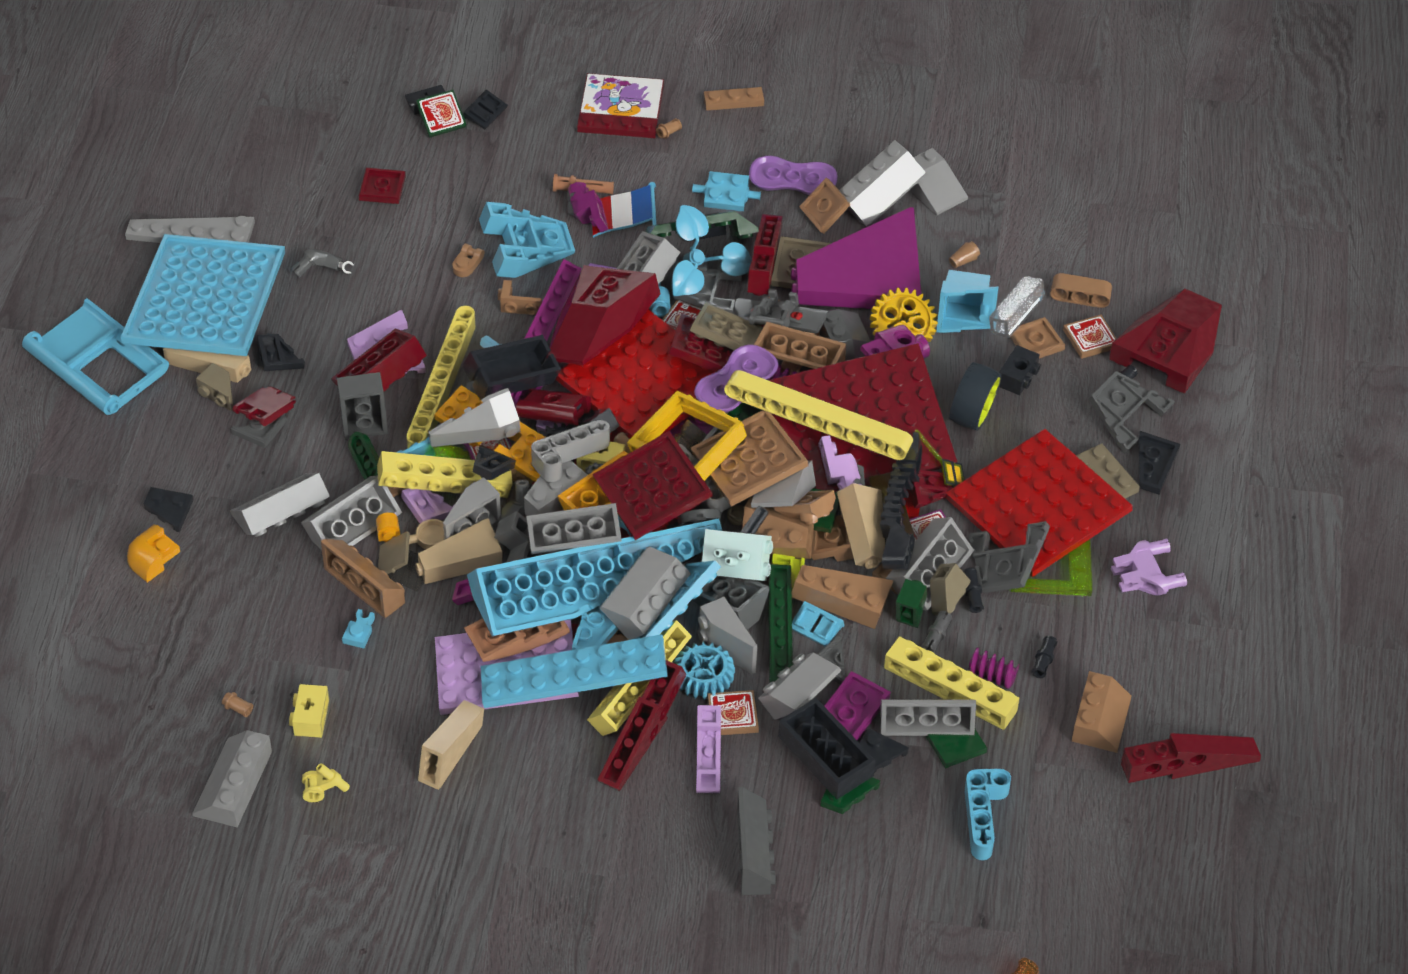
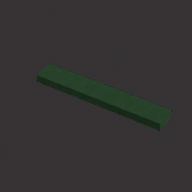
[768,564,793,683]

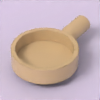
[409,519,444,549]

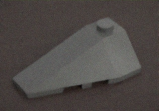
[692,577,769,630]

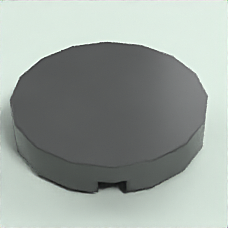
[677,509,721,526]

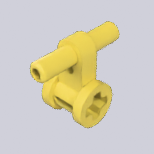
[302,763,350,802]

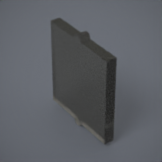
[388,550,424,592]

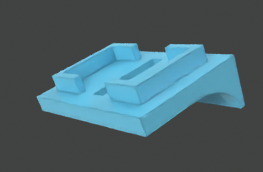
[792,601,844,647]

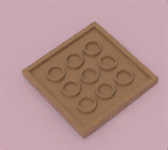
[691,410,809,507]

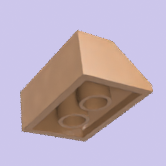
[1072,671,1132,753]

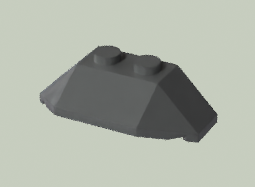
[820,309,871,361]

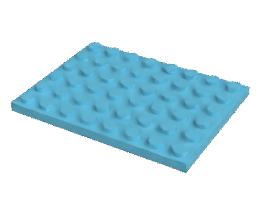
[121,234,285,356]

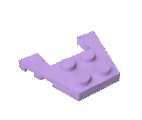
[347,310,426,374]

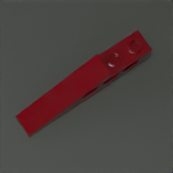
[747,214,783,296]
[597,660,687,792]
[1121,733,1261,783]

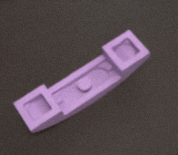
[696,705,721,793]

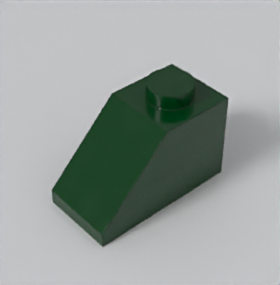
[896,579,927,628]

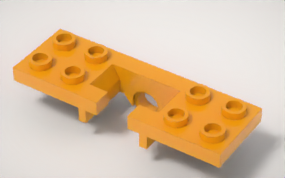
[434,385,546,482]

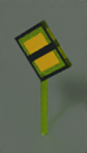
[915,429,965,487]

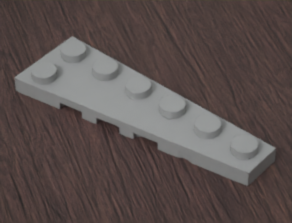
[125,216,255,243]

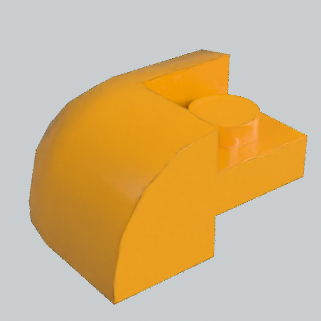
[127,524,180,583]

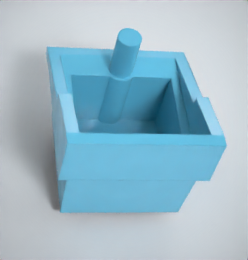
[936,270,999,333]

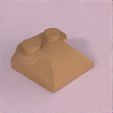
[774,490,836,524]

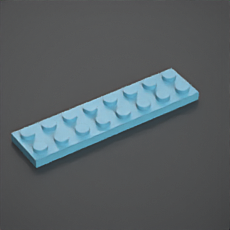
[481,634,668,708]

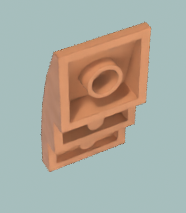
[464,618,570,662]

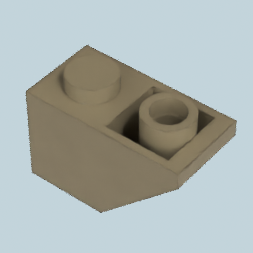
[196,363,233,411]
[930,563,971,615]

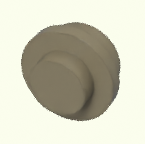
[727,504,745,525]

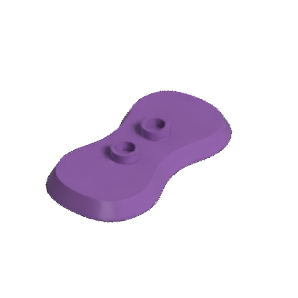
[749,156,837,195]
[694,345,778,413]

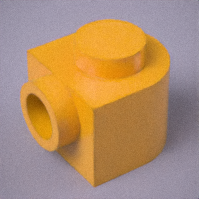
[376,512,400,542]

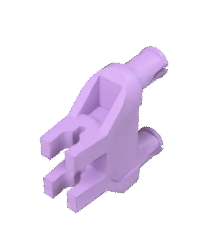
[1111,539,1187,595]

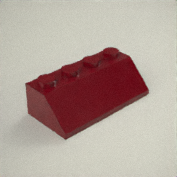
[331,328,427,392]

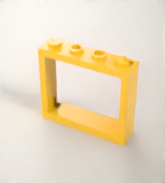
[627,391,747,481]

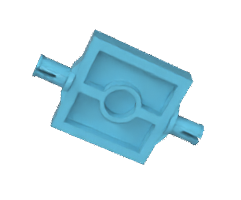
[692,171,761,211]

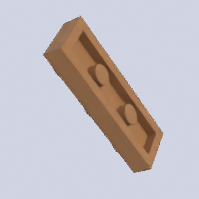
[704,87,764,111]

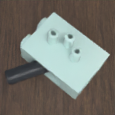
[702,506,773,581]

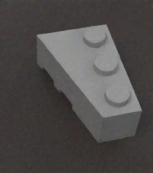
[524,460,588,516]

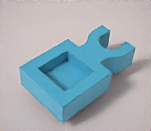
[342,609,375,648]

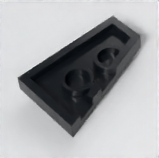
[1139,431,1181,495]

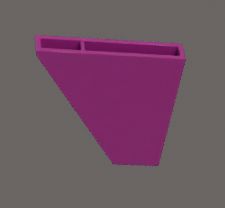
[791,207,921,311]

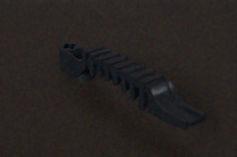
[880,432,922,570]

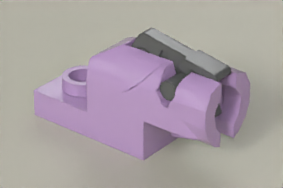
[819,435,865,491]

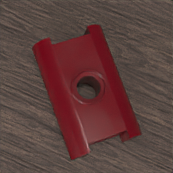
[516,388,591,426]

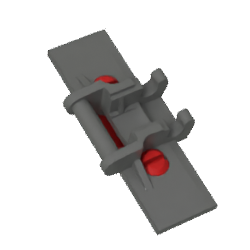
[733,289,829,333]

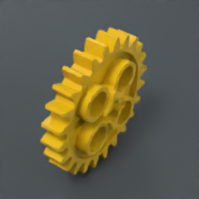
[870,288,938,342]

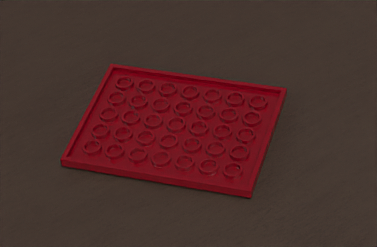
[761,343,957,493]

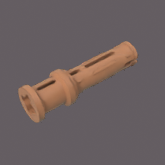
[553,174,614,195]

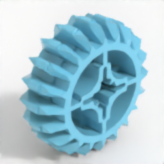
[674,641,735,700]

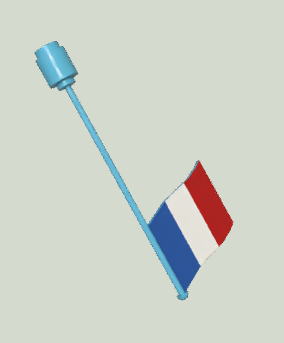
[592,182,670,317]

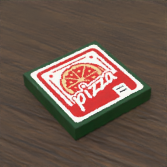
[416,90,467,138]

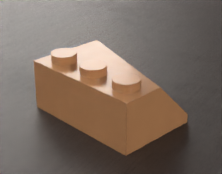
[742,496,814,559]

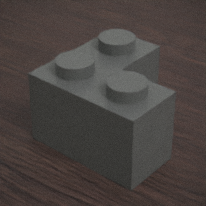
[494,511,544,562]

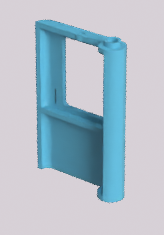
[22,298,169,415]

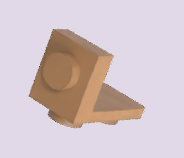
[498,280,542,315]

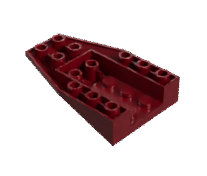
[547,265,661,365]
[1109,289,1222,394]

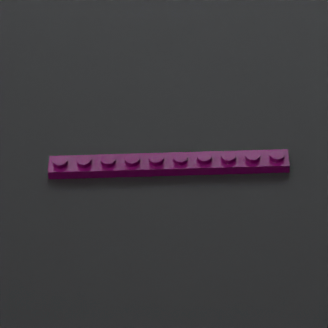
[511,259,582,405]

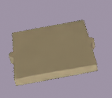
[378,531,410,575]

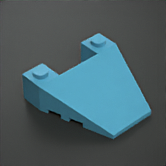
[479,202,575,278]

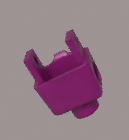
[860,325,930,359]

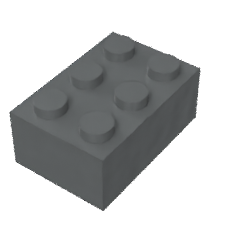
[337,372,388,440]

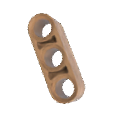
[1050,273,1112,308]

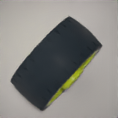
[949,362,1001,431]

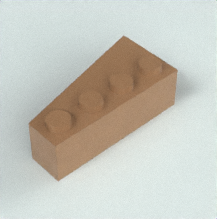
[792,565,894,629]

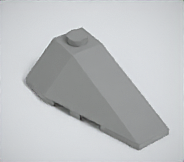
[428,388,520,447]

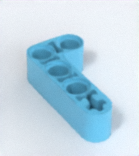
[964,769,1011,860]

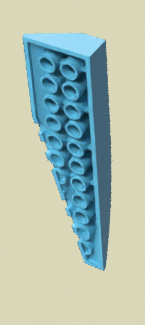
[467,519,722,636]

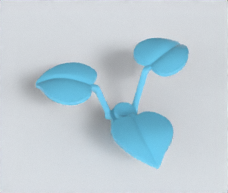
[672,205,752,296]

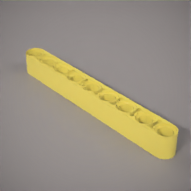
[407,306,476,448]
[724,370,913,460]

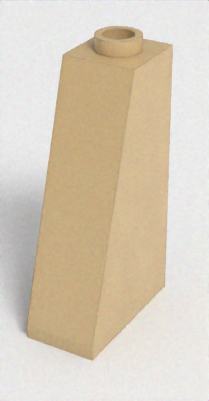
[163,348,251,383]
[837,483,885,569]
[415,518,502,584]
[418,700,484,790]

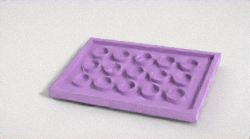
[435,619,579,715]

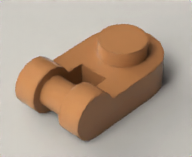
[452,243,485,277]

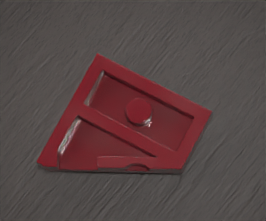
[911,470,952,509]

